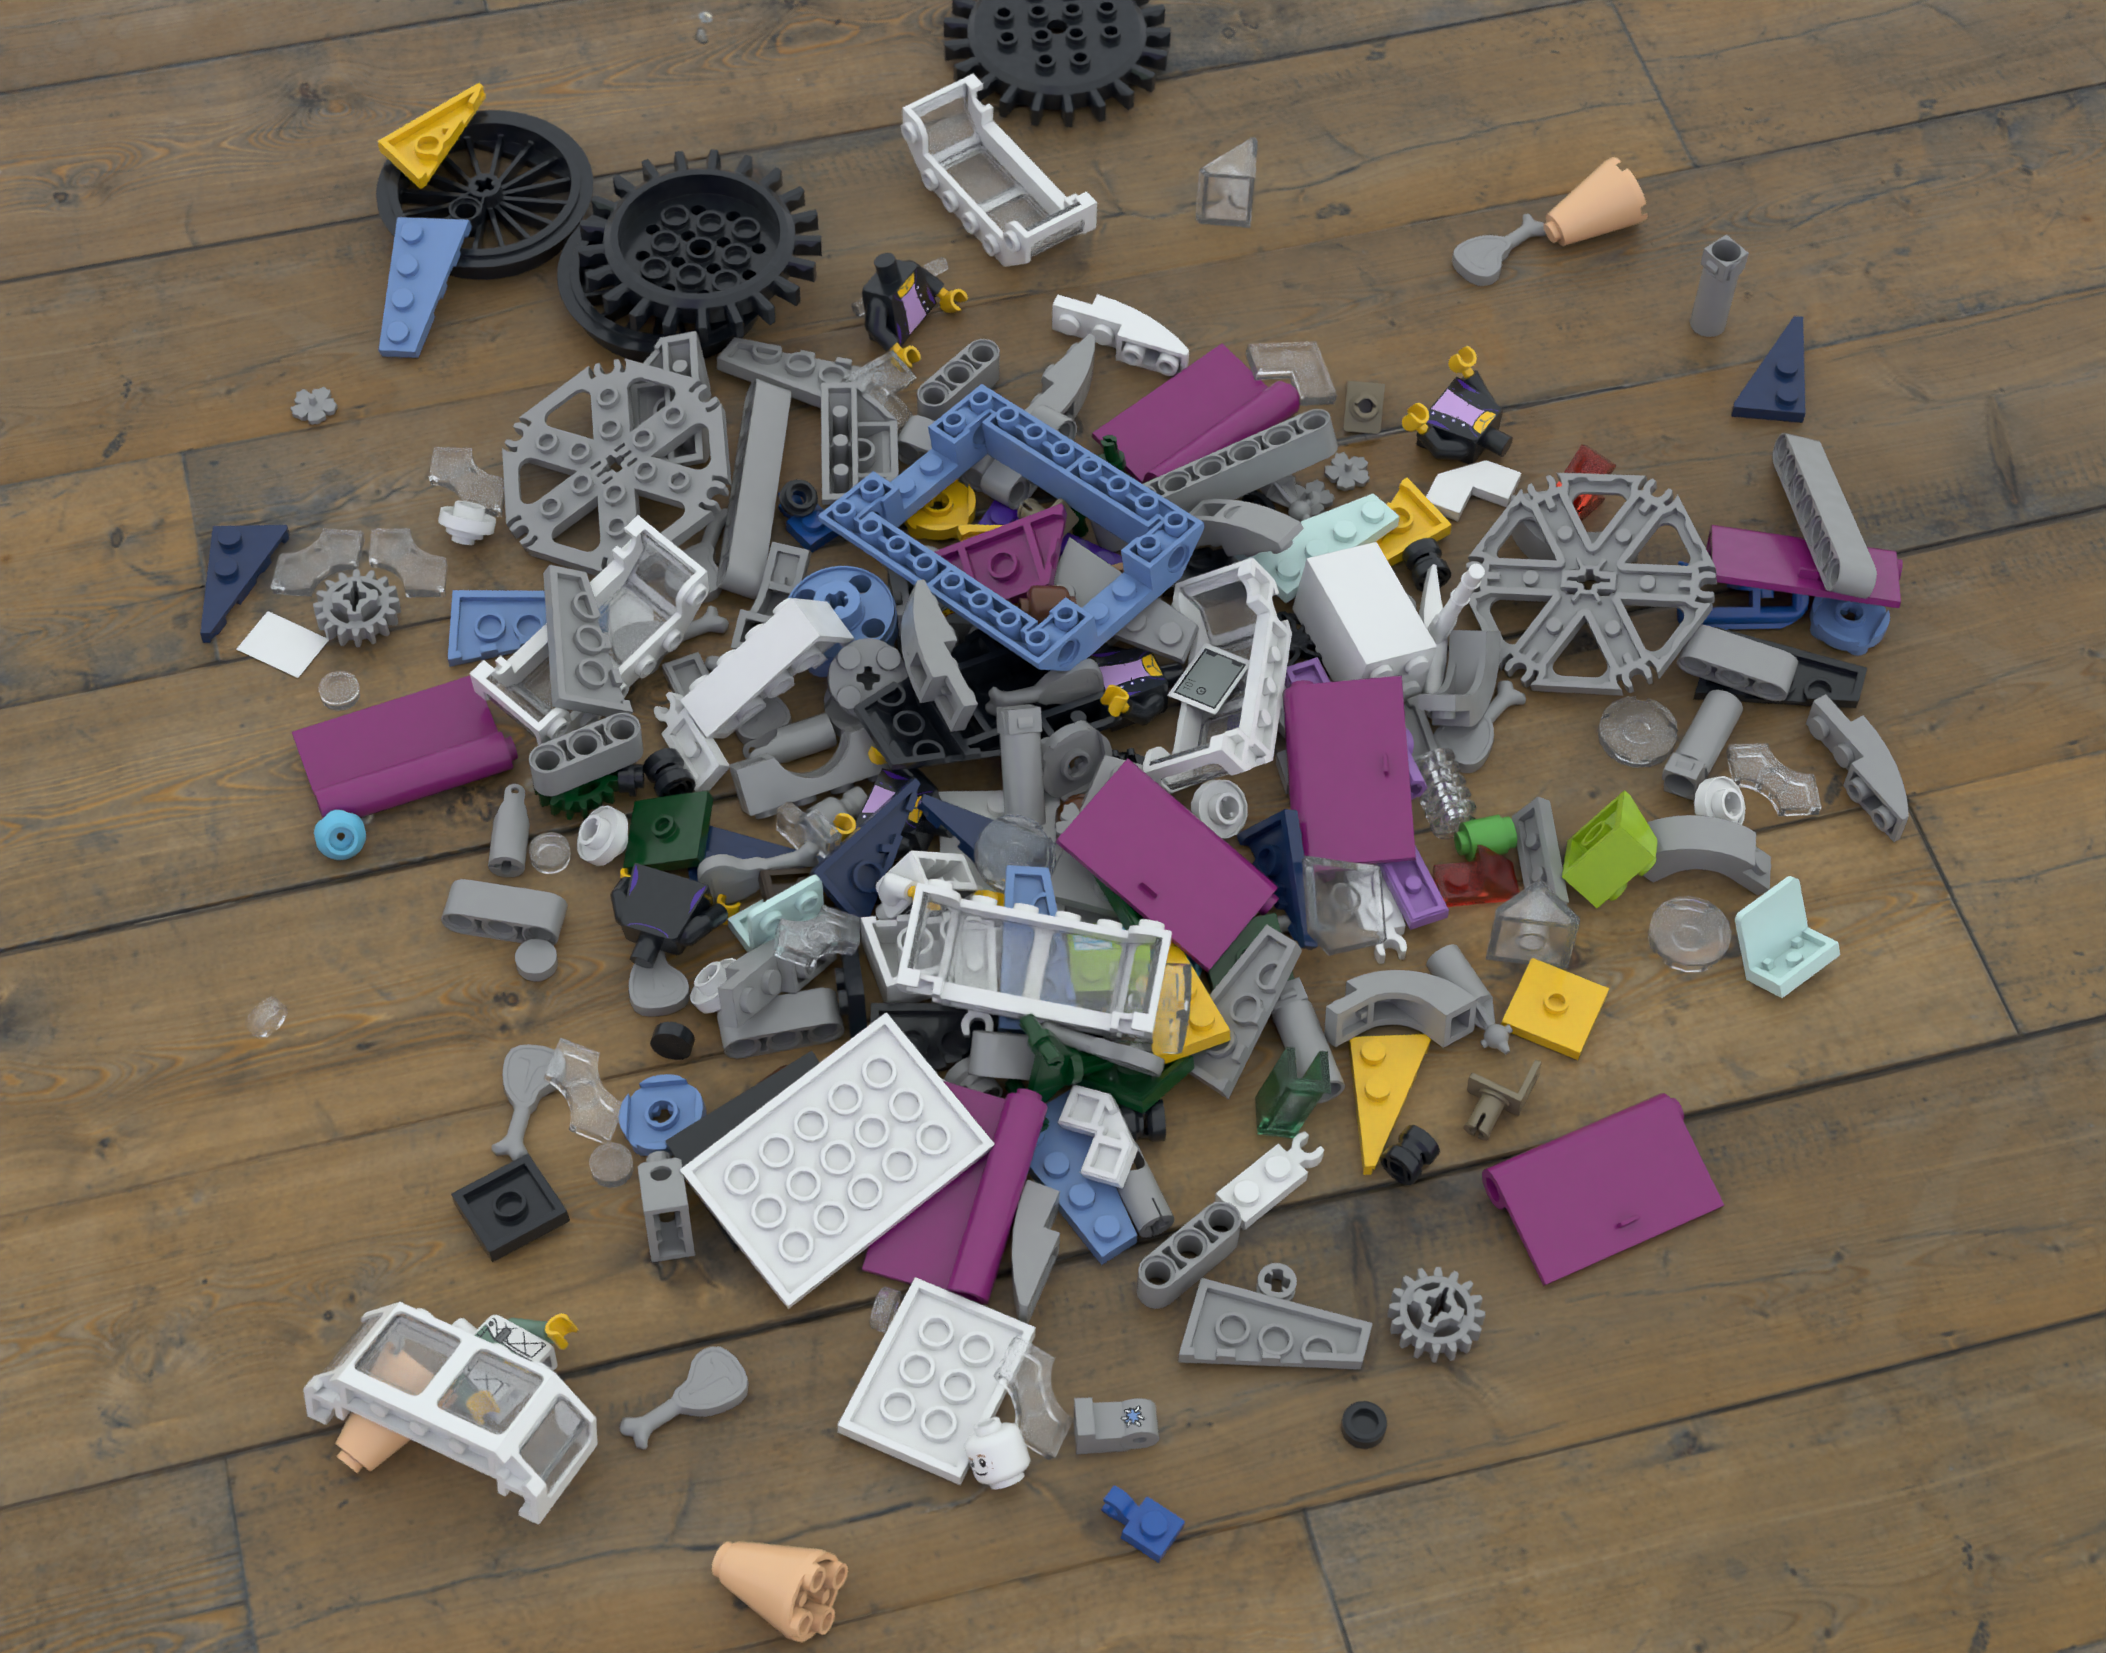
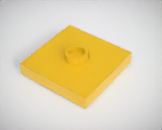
[1501,958,1609,1060]

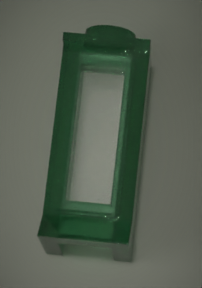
[1255,1047,1331,1138]

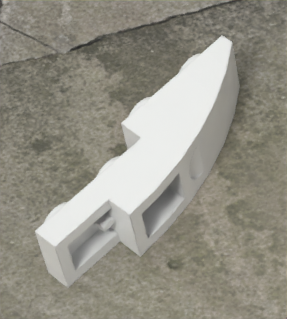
[1052,294,1189,377]

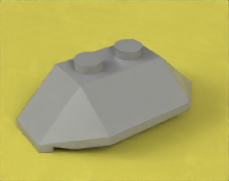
[631,331,711,466]
[821,382,899,505]

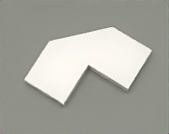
[1426,460,1521,521]
[1058,1084,1138,1189]

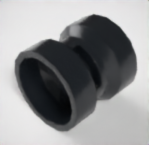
[1402,538,1451,592]
[643,748,696,797]
[1119,1099,1166,1142]
[1380,1125,1440,1186]

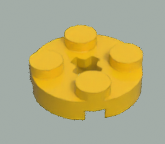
[904,478,976,540]

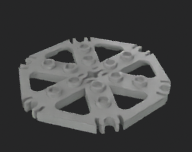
[502,359,732,576]
[1466,473,1717,696]

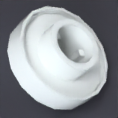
[438,501,496,545]
[1694,776,1746,825]
[1191,779,1248,839]
[577,805,628,866]
[690,958,736,1014]

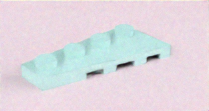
[1234,493,1400,603]

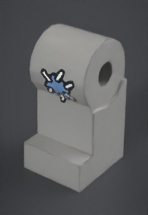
[1073,1397,1159,1454]

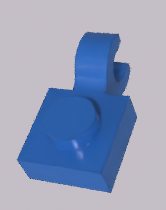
[778,493,839,553]
[1102,1485,1185,1563]

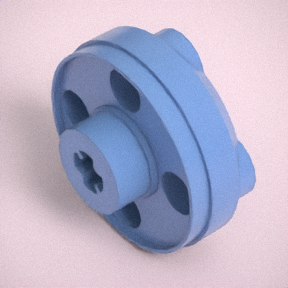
[788,566,898,677]

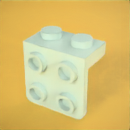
[728,875,825,952]
[1735,876,1840,998]

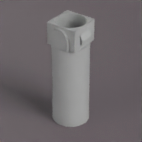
[1690,235,1749,337]
[1662,690,1743,801]
[996,704,1046,828]
[1271,977,1345,1104]

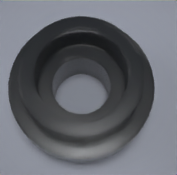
[779,479,818,517]
[618,762,645,797]

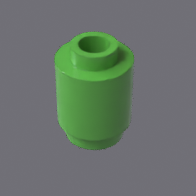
[1454,814,1517,862]

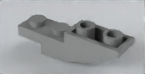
[1025,333,1095,420]
[1189,499,1304,557]
[901,579,978,732]
[1806,694,1909,842]
[718,920,838,1028]

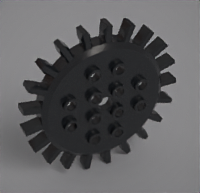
[944,0,1171,127]
[578,149,822,343]

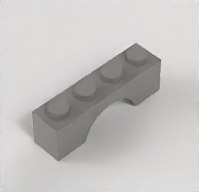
[729,722,890,819]

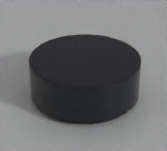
[650,1022,695,1060]
[1341,1401,1387,1449]

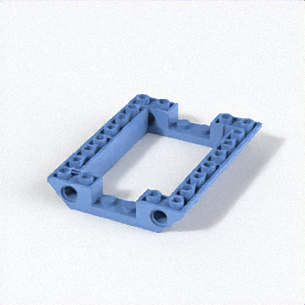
[818,384,1205,671]

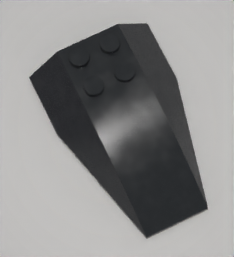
[854,629,1123,770]

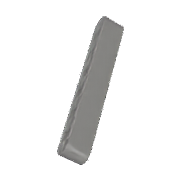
[716,379,791,600]
[1089,409,1338,552]
[1772,433,1877,599]

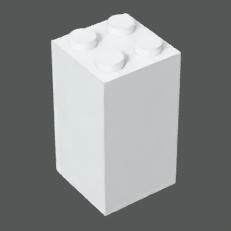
[1292,542,1437,702]

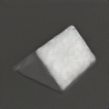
[1196,137,1258,228]
[1302,856,1387,956]
[1485,879,1580,969]

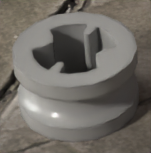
[1256,1263,1297,1301]

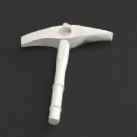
[1419,564,1485,719]

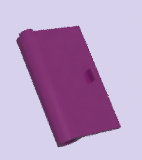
[1092,343,1300,484]
[1706,525,1903,609]
[292,676,518,819]
[1283,676,1416,880]
[1055,759,1279,972]
[862,1081,1048,1305]
[1482,1093,1724,1286]

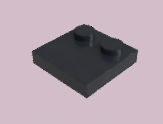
[451,1154,570,1263]

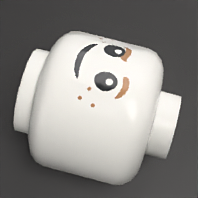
[964,1417,1030,1489]

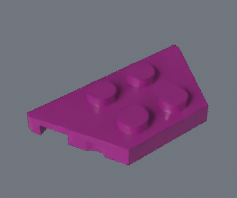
[934,503,1067,604]

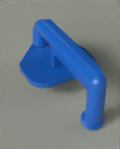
[1677,561,1809,629]

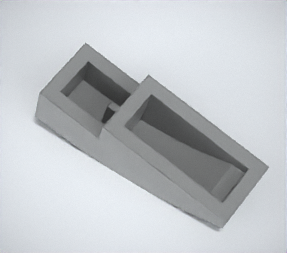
[1011,1179,1060,1324]

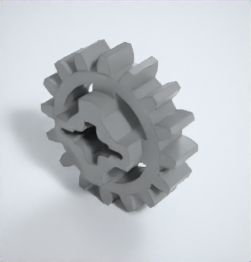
[313,569,401,647]
[1387,1267,1485,1363]

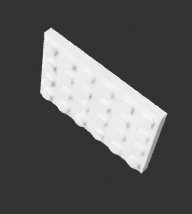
[680,1012,995,1309]

